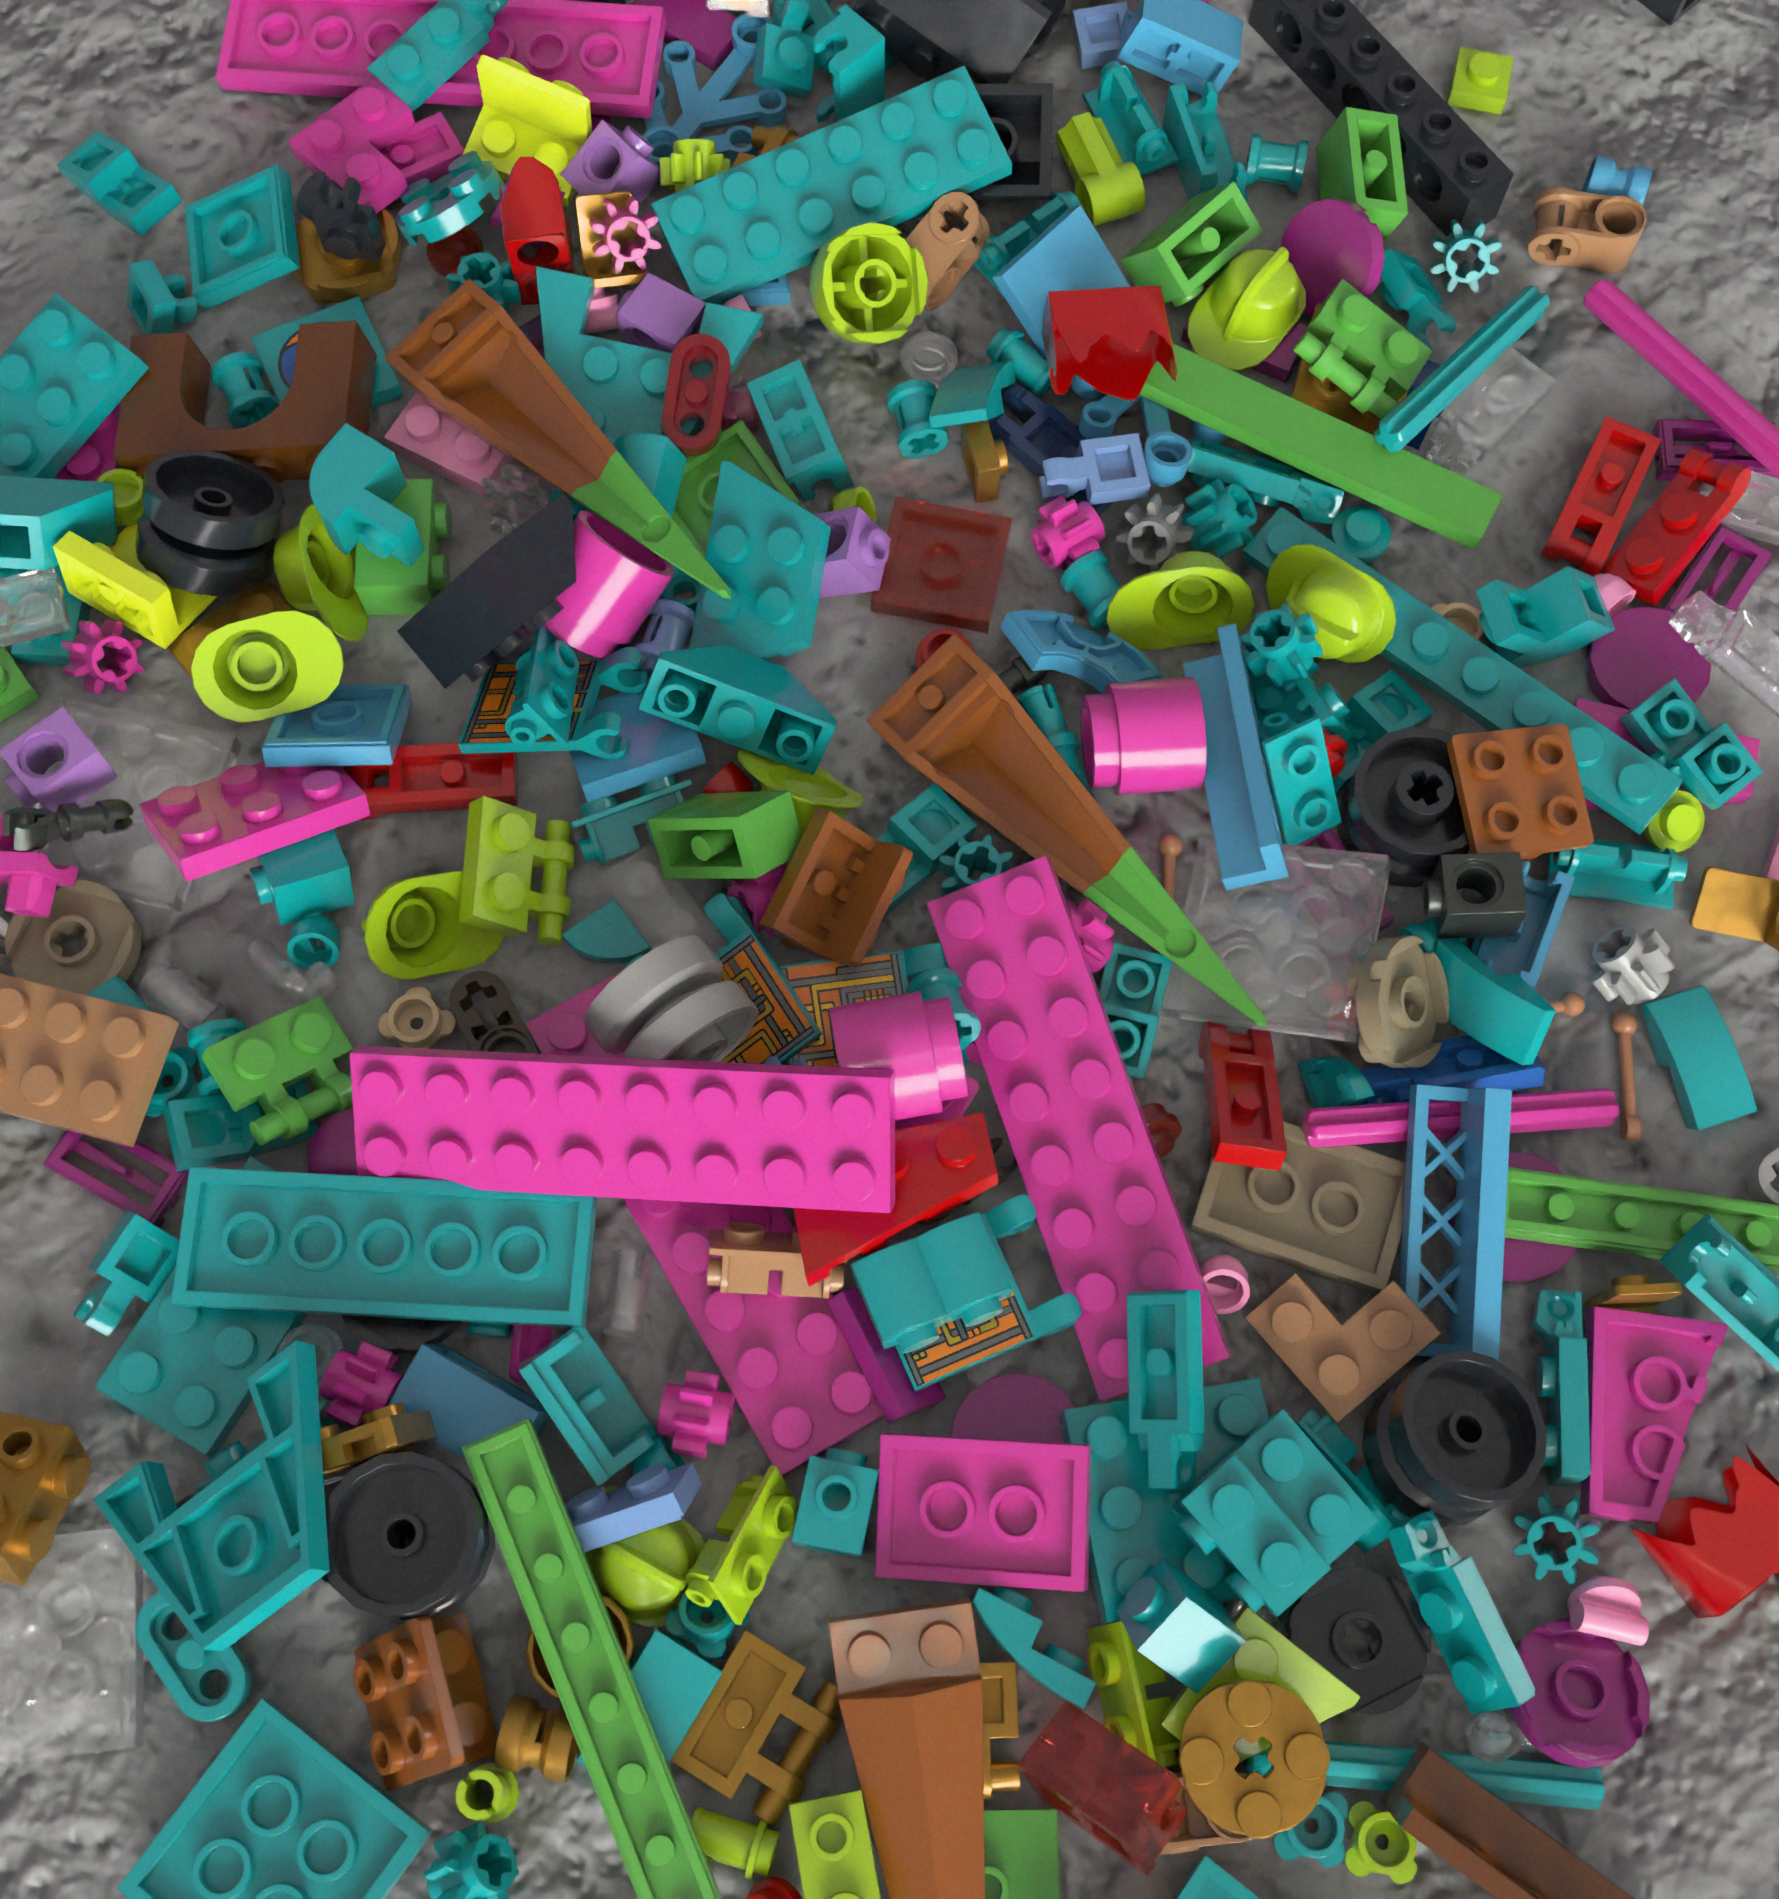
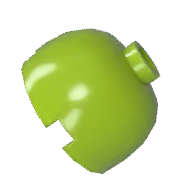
[809,222,928,345]

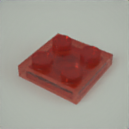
[871,496,1012,633]

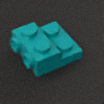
[1175,1409,1379,1617]

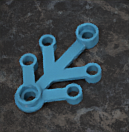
[643,12,788,181]
[1071,375,1226,487]

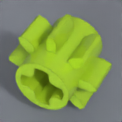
[659,139,730,193]

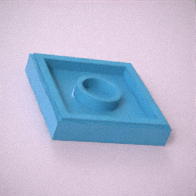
[992,205,1131,358]
[262,684,412,767]
[569,684,707,802]

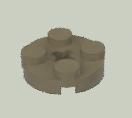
[5,879,143,995]
[1347,936,1449,1068]

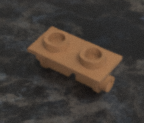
[706,1222,847,1299]

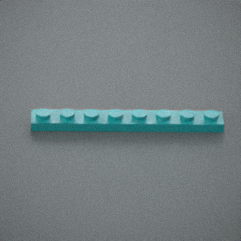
[1243,506,1683,835]

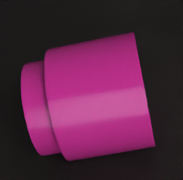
[544,511,674,659]
[1080,676,1207,796]
[829,991,968,1121]

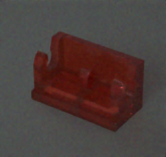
[1017,1701,1187,1876]

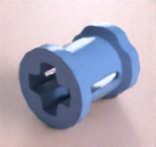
[635,599,695,674]

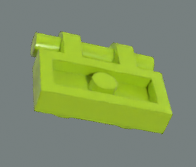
[458,796,575,946]

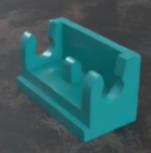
[813,4,885,123]
[1162,82,1248,202]
[746,359,854,500]
[1659,1213,1779,1372]
[518,1328,658,1487]
[577,1625,723,1767]

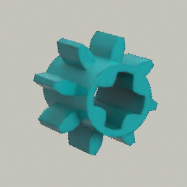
[1428,219,1502,293]
[446,250,521,313]
[1182,479,1257,558]
[1240,603,1323,687]
[938,835,1013,897]
[1513,1492,1602,1584]
[424,1821,519,1899]

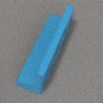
[1183,623,1289,890]
[1399,1084,1512,1361]

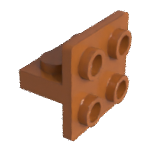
[1447,724,1594,862]
[759,808,913,968]
[353,1611,498,1792]

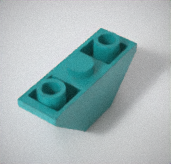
[0,475,118,570]
[638,645,837,775]

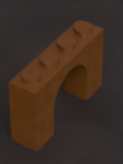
[113,320,377,484]

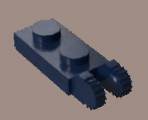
[988,382,1114,516]

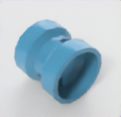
[1581,155,1652,205]

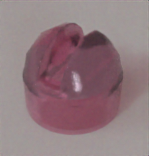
[723,383,761,431]

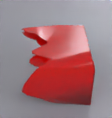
[499,157,576,305]
[1042,285,1178,401]
[1631,1444,1779,1618]

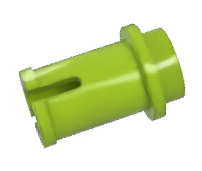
[455,1763,520,1824]
[691,1806,781,1881]

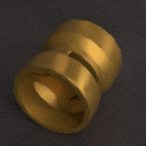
[494,1694,579,1783]

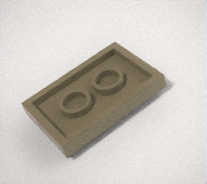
[1189,1121,1406,1295]

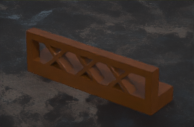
[1382,1742,1636,1899]

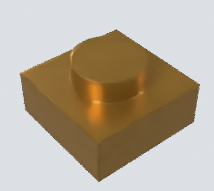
[962,420,1008,503]

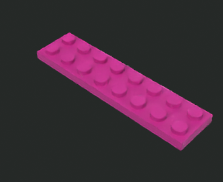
[215,0,667,119]
[927,855,1232,1402]
[525,970,885,1478]
[350,1046,895,1213]

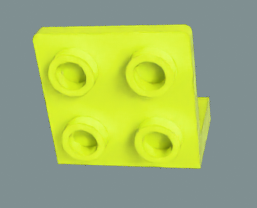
[463,55,592,208]
[53,524,218,649]

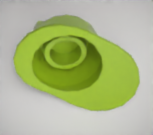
[1188,246,1306,371]
[273,503,368,642]
[1266,544,1397,663]
[1106,551,1254,650]
[191,610,344,722]
[737,748,865,836]
[361,871,505,979]
[584,1486,706,1628]

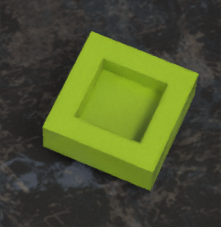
[1447,47,1514,115]

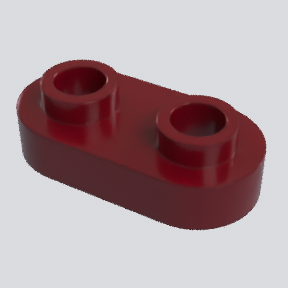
[661,334,732,456]

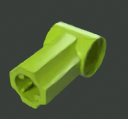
[1056,112,1146,227]

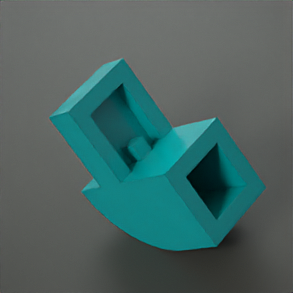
[309,423,425,567]
[1476,566,1615,667]

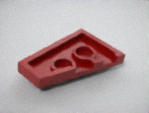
[793,1112,999,1287]

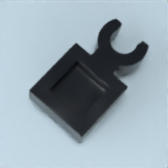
[310,171,386,262]

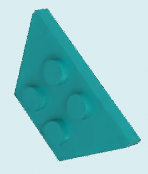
[689,461,831,661]

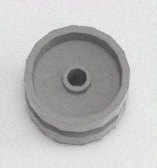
[584,934,758,1062]

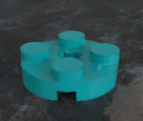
[395,151,505,246]

